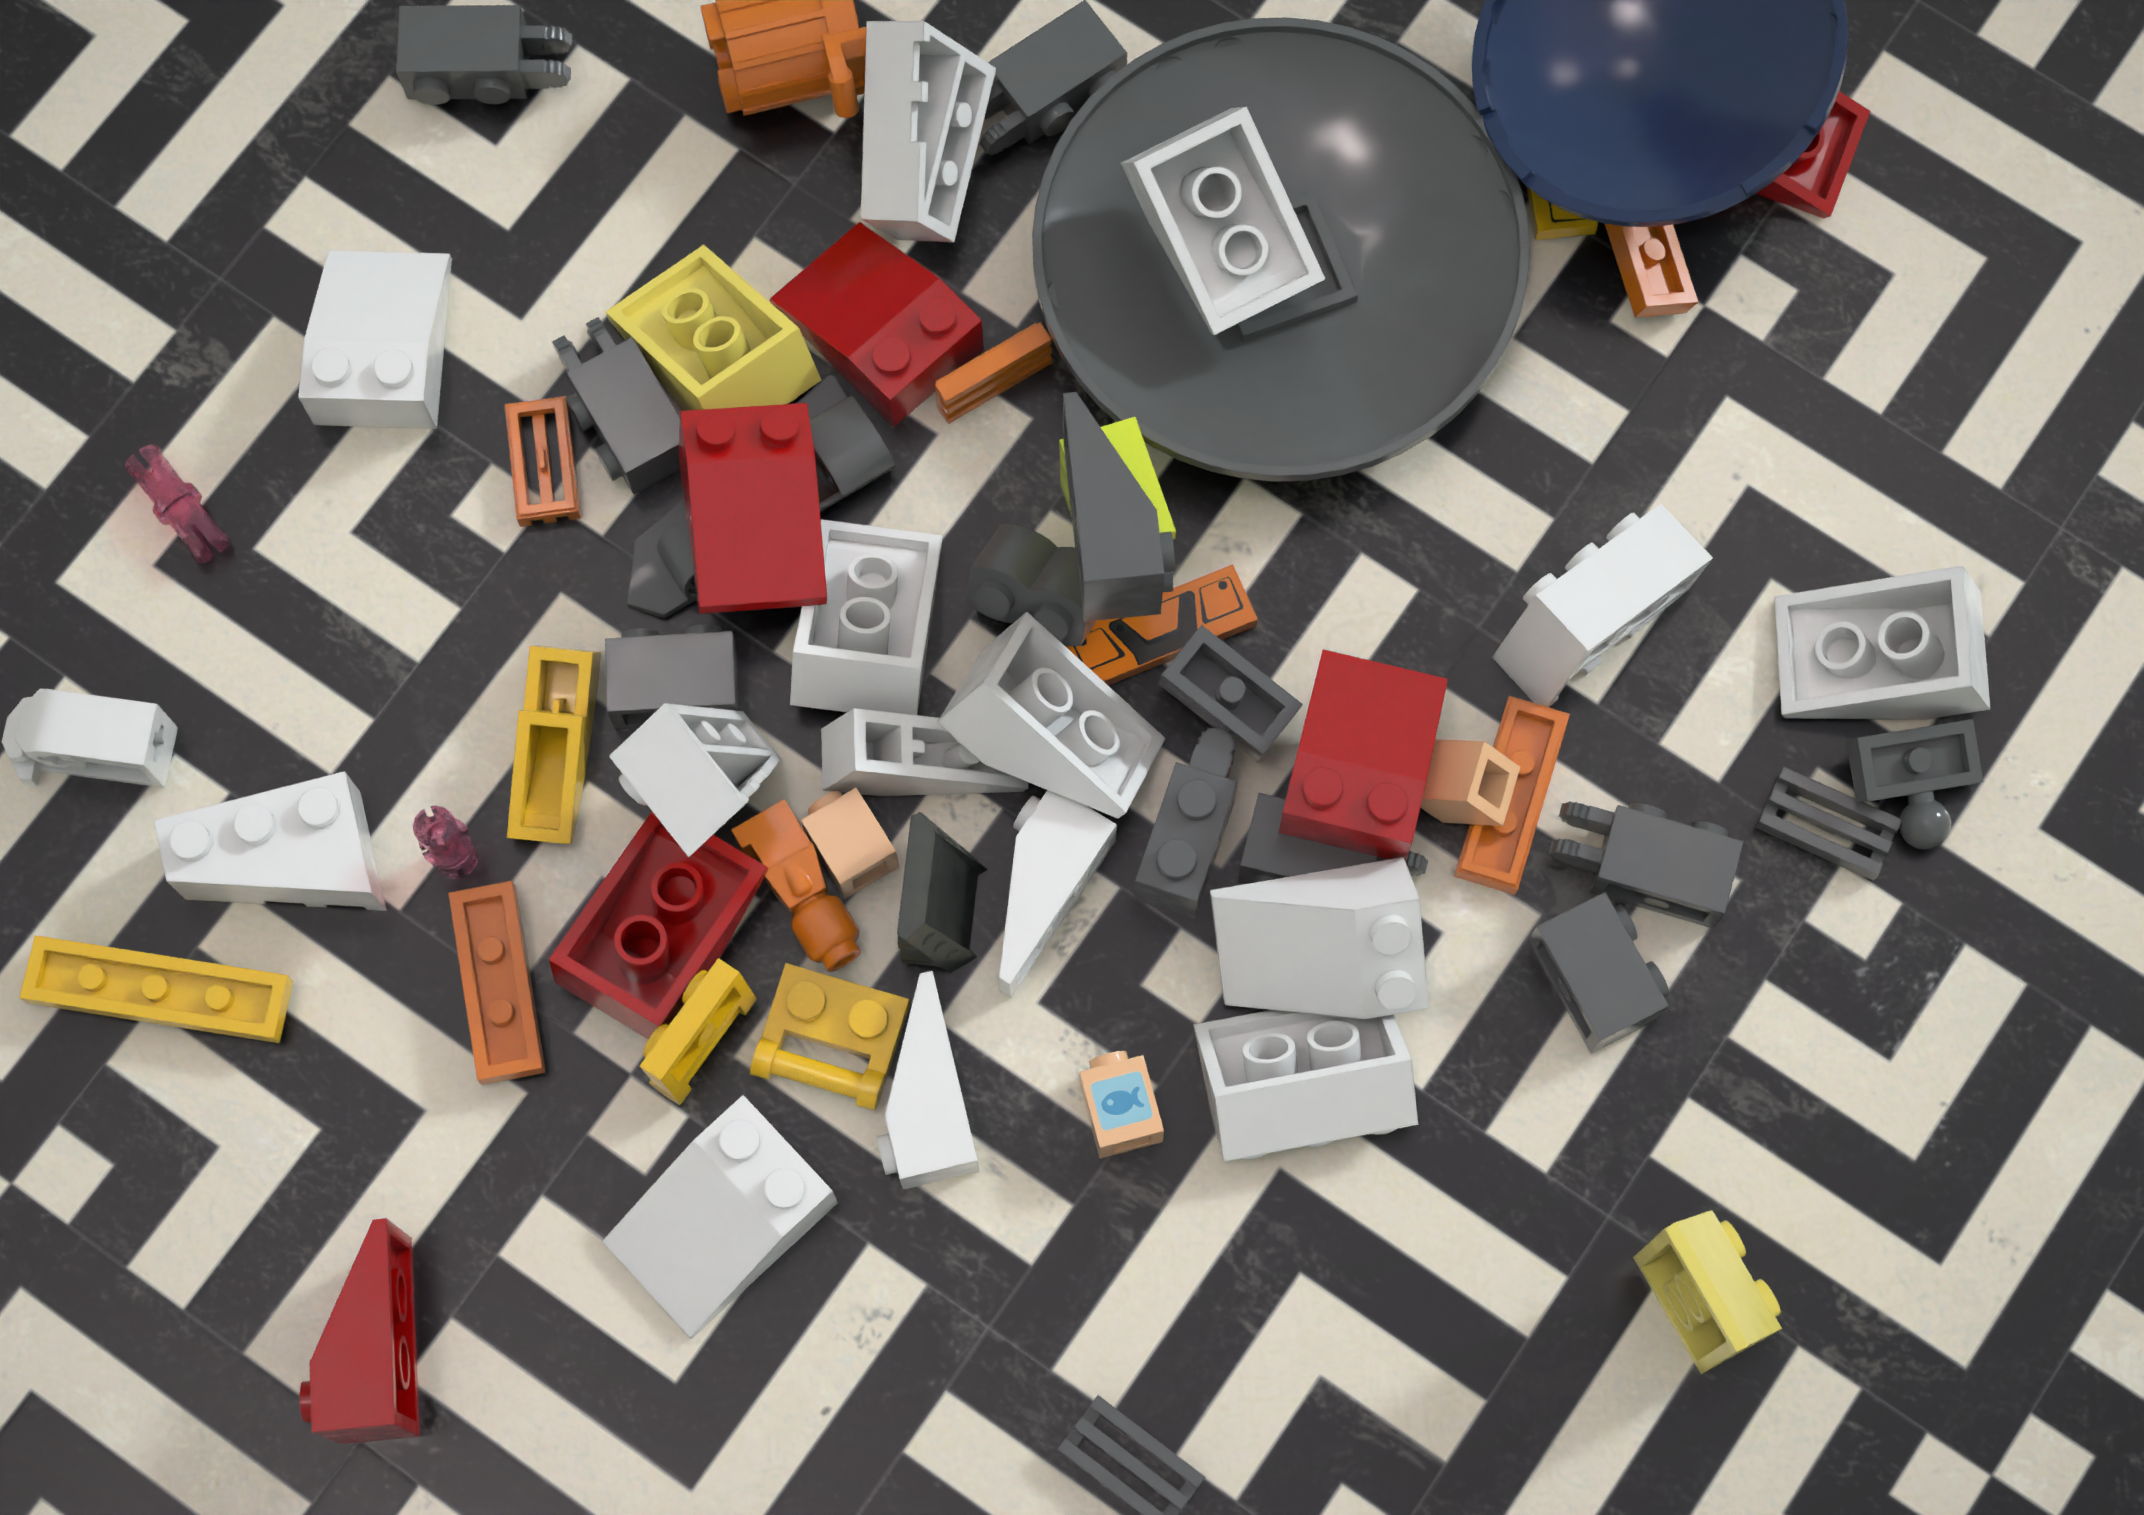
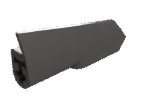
[627,375,895,618]

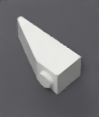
[821,708,1028,796]
[999,790,1117,998]
[877,971,979,1190]

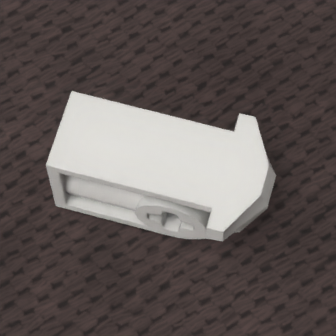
[2,689,178,788]

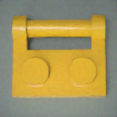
[640,958,757,1105]
[750,963,911,1111]

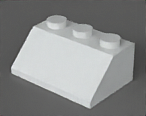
[1194,1010,1418,1162]

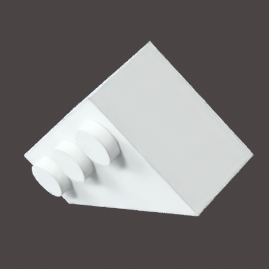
[861,21,996,242]
[1492,504,1713,707]
[609,703,781,857]
[154,771,387,911]

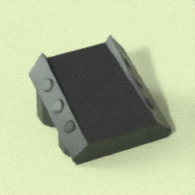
[897,812,988,973]

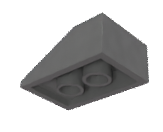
[1063,392,1175,622]

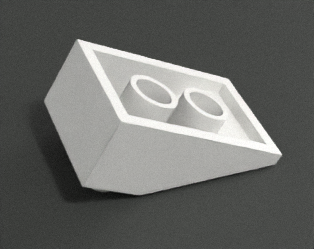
[1121,107,1325,335]
[298,250,452,429]
[790,520,943,715]
[1774,565,1990,719]
[938,612,1165,818]
[1210,857,1429,1019]
[602,1095,838,1339]

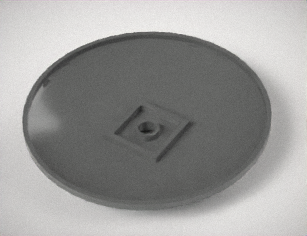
[1032,17,1530,482]

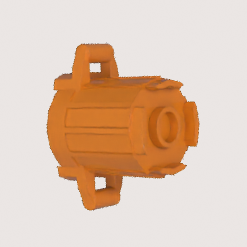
[700,0,866,118]

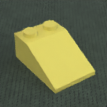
[605,245,821,411]
[1633,1210,1782,1374]

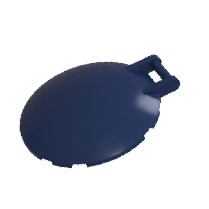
[1472,0,1849,227]

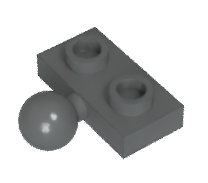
[1846,719,1984,850]

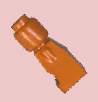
[731,799,862,972]

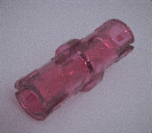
[125,444,230,563]
[413,805,478,879]

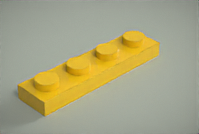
[19,935,294,1043]

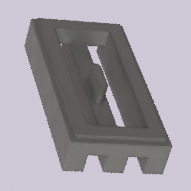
[1755,767,1902,881]
[1057,1395,1205,1515]

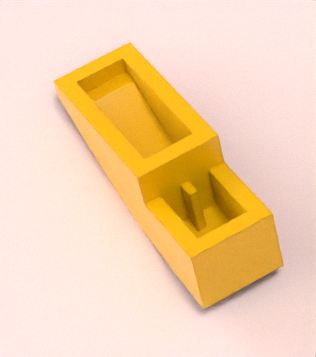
[507,645,601,844]

